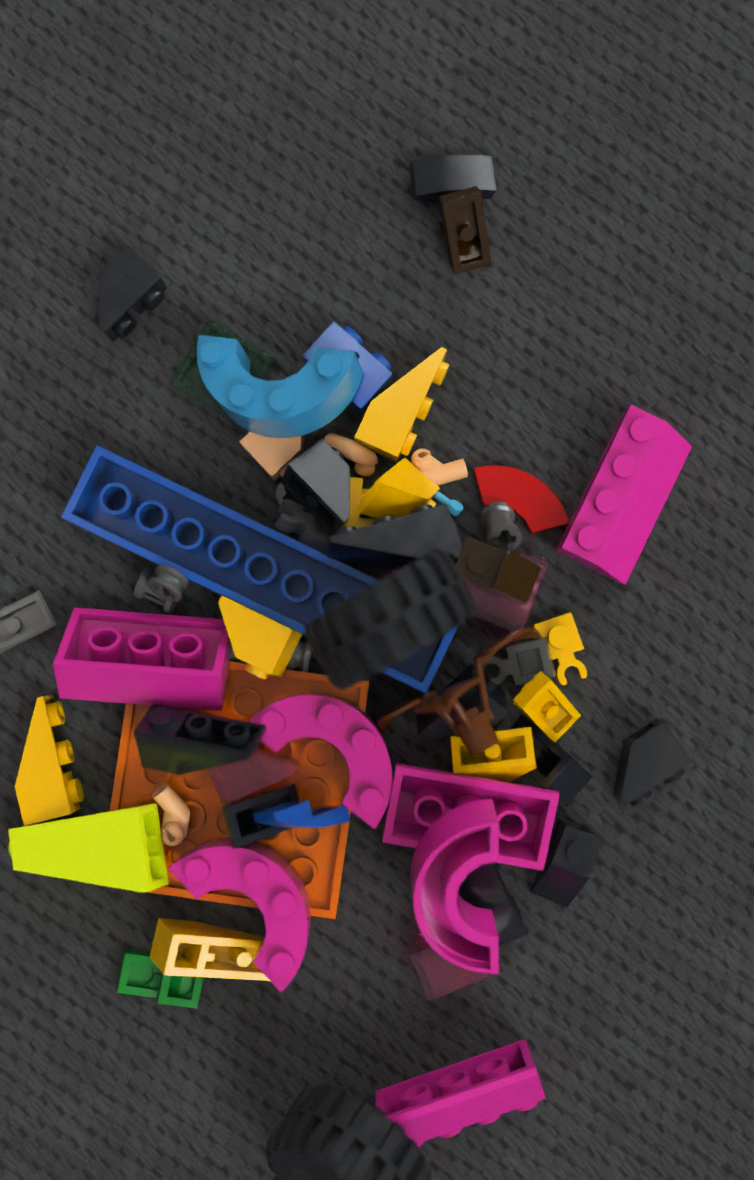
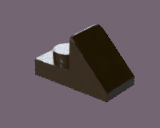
[439,185,491,274]
[455,536,541,605]

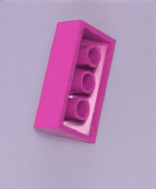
[555,405,692,585]
[53,607,231,711]
[382,763,560,871]
[376,1039,546,1147]

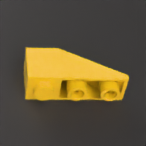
[354,347,450,462]
[15,695,84,826]

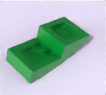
[117,948,204,1009]

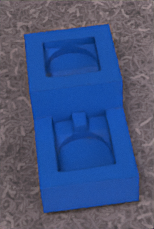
[253,800,351,828]

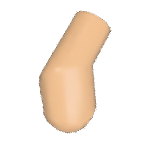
[324,432,378,476]
[411,449,468,486]
[152,783,190,846]

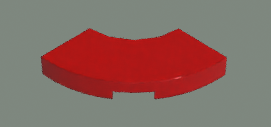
[473,465,570,534]

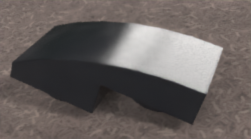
[409,155,497,203]
[460,862,529,947]

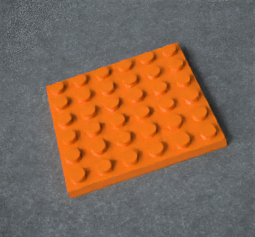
[99,661,369,920]

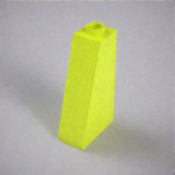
[8,803,169,893]

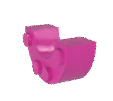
[248,692,392,829]
[410,799,499,974]
[168,838,311,992]

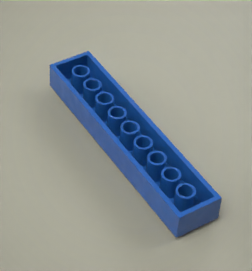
[61,445,458,693]

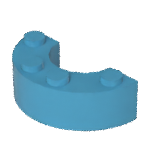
[197,335,364,438]

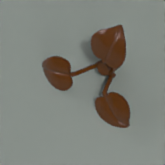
[376,627,542,757]

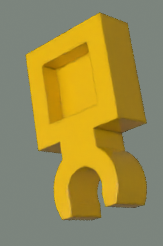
[533,612,587,686]

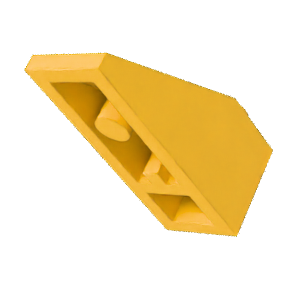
[149,918,270,981]

